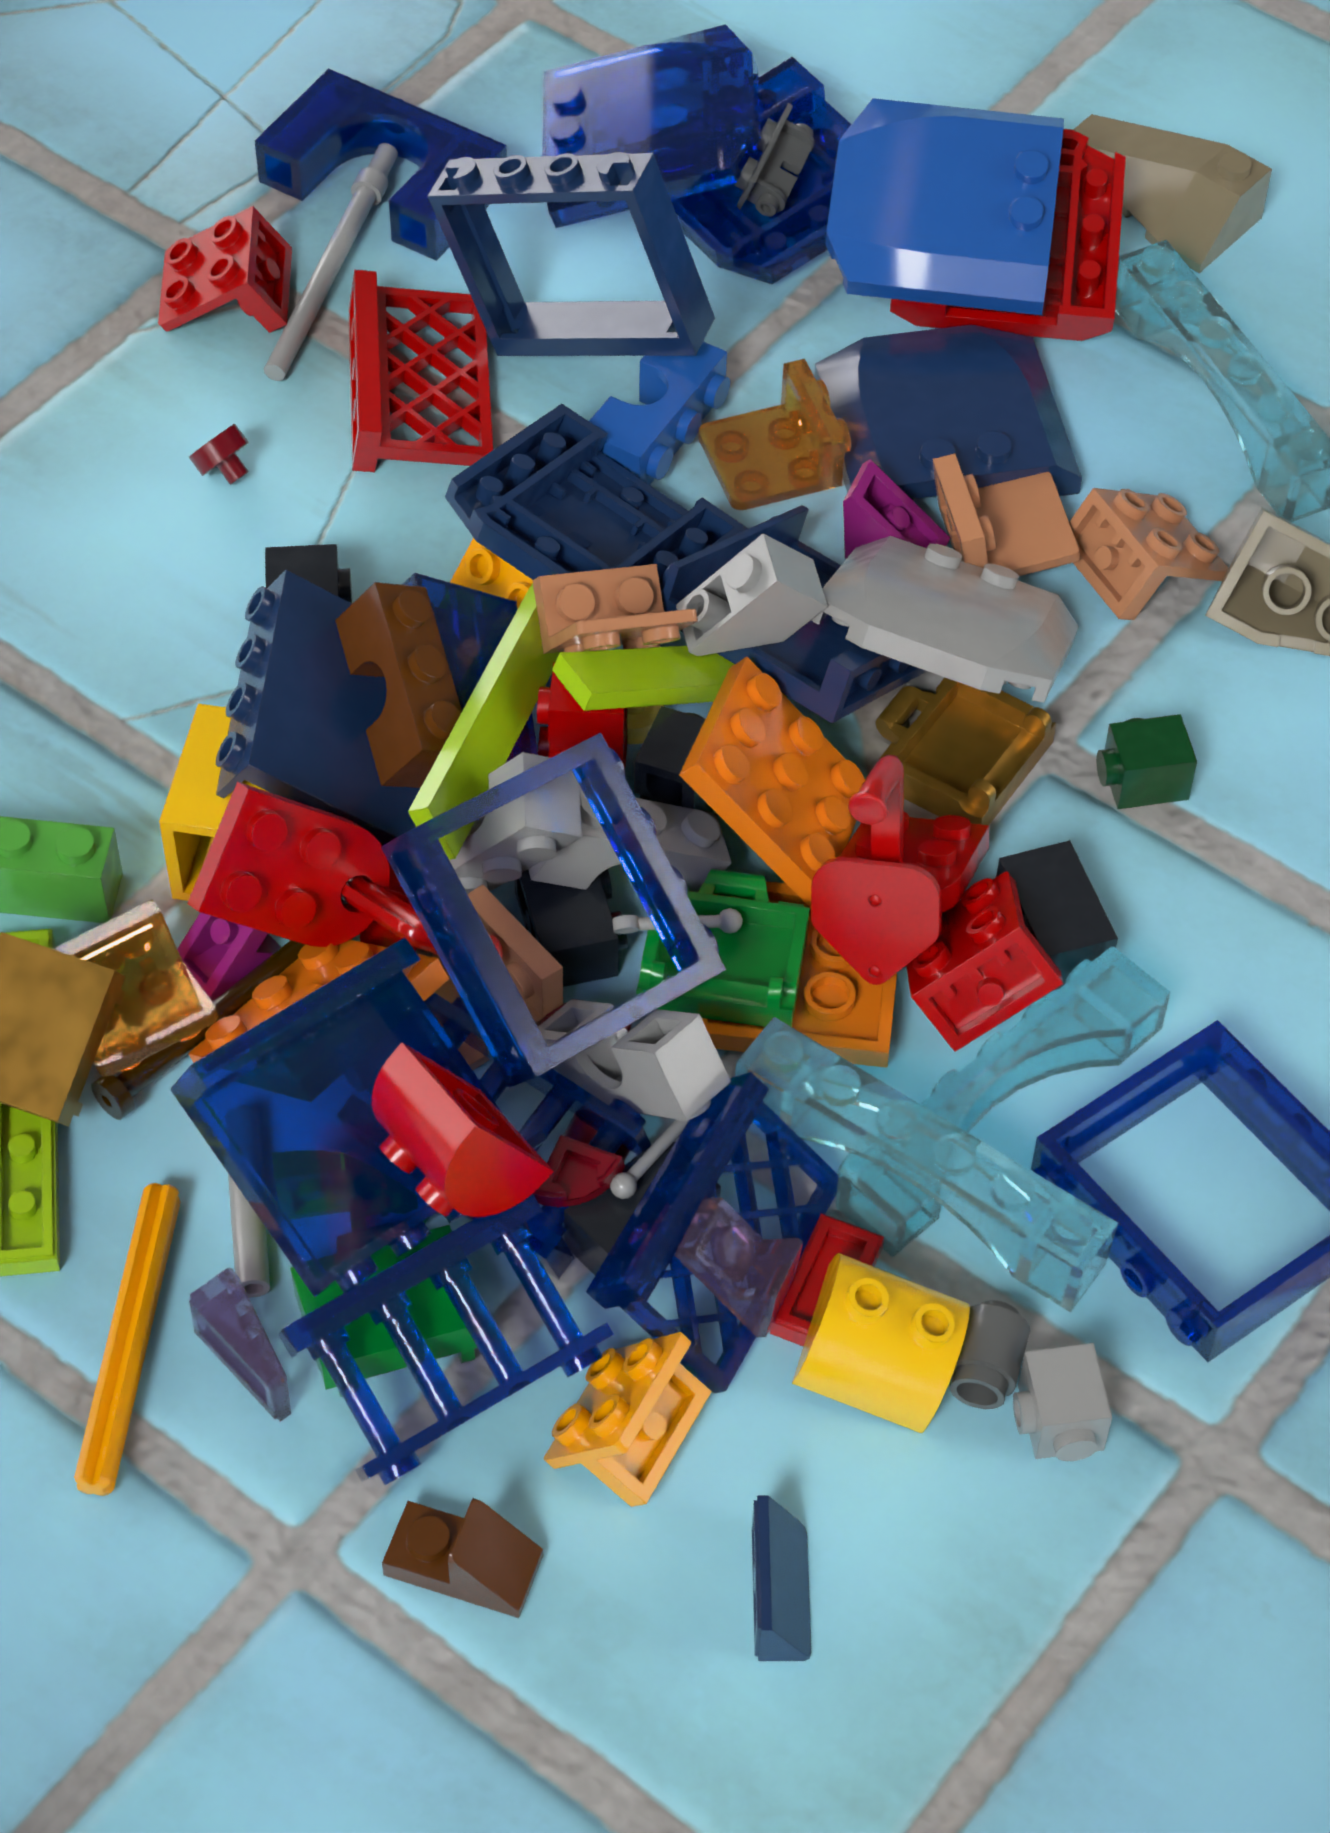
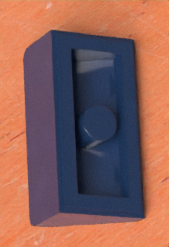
[751,1495,811,1661]

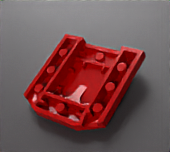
[890,129,1126,341]

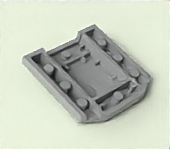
[811,536,1079,703]

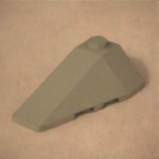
[1073,114,1272,273]
[1205,507,1330,656]

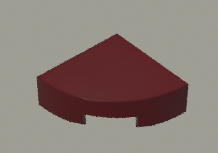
[532,1135,625,1207]

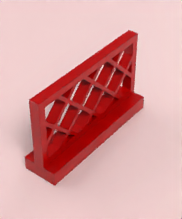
[348,269,493,473]

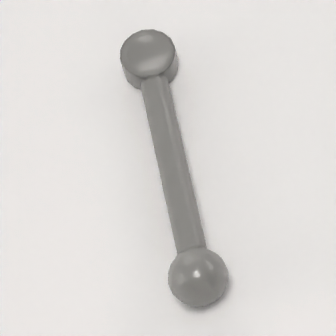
[612,908,743,934]
[610,1112,704,1199]

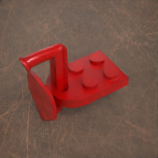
[811,755,989,985]
[187,782,503,973]

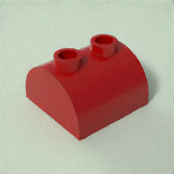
[372,1043,554,1217]

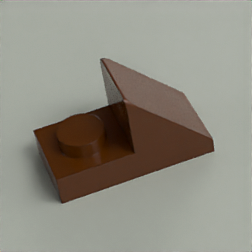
[382,1498,543,1618]

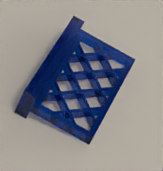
[586,1072,844,1394]

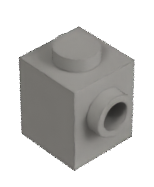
[1013,1343,1112,1461]

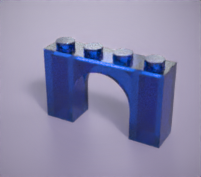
[254,68,507,261]

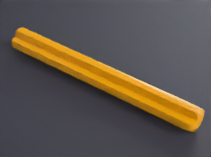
[74,1183,181,1496]

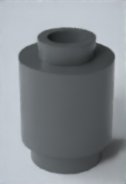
[950,1300,1030,1409]

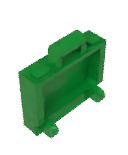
[636,869,810,1031]
[290,1224,488,1397]

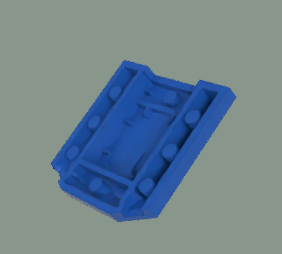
[826,98,1064,315]

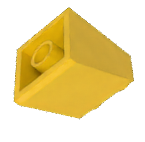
[159,703,268,901]

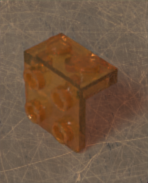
[698,358,851,510]
[53,899,218,1076]

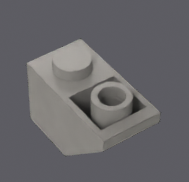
[676,534,828,656]

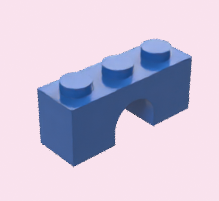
[589,331,731,485]

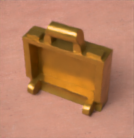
[875,677,1056,825]
[0,932,126,1127]

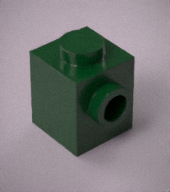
[1096,714,1197,810]

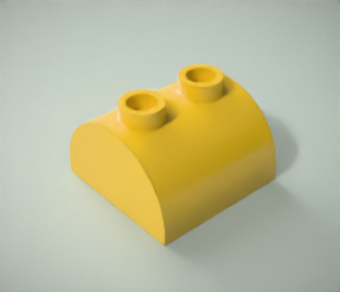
[792,1253,970,1433]

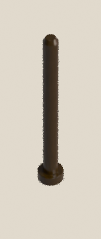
[91,940,305,1120]

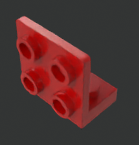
[158,206,292,333]
[906,871,1064,1052]

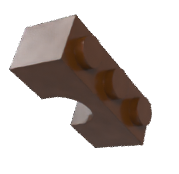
[335,582,462,788]

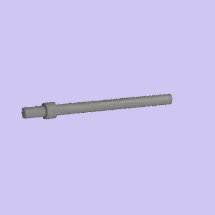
[264,143,398,381]

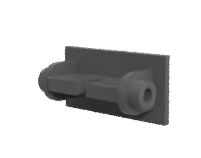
[734,103,815,216]

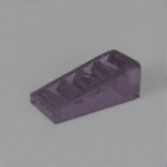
[189,1268,291,1422]

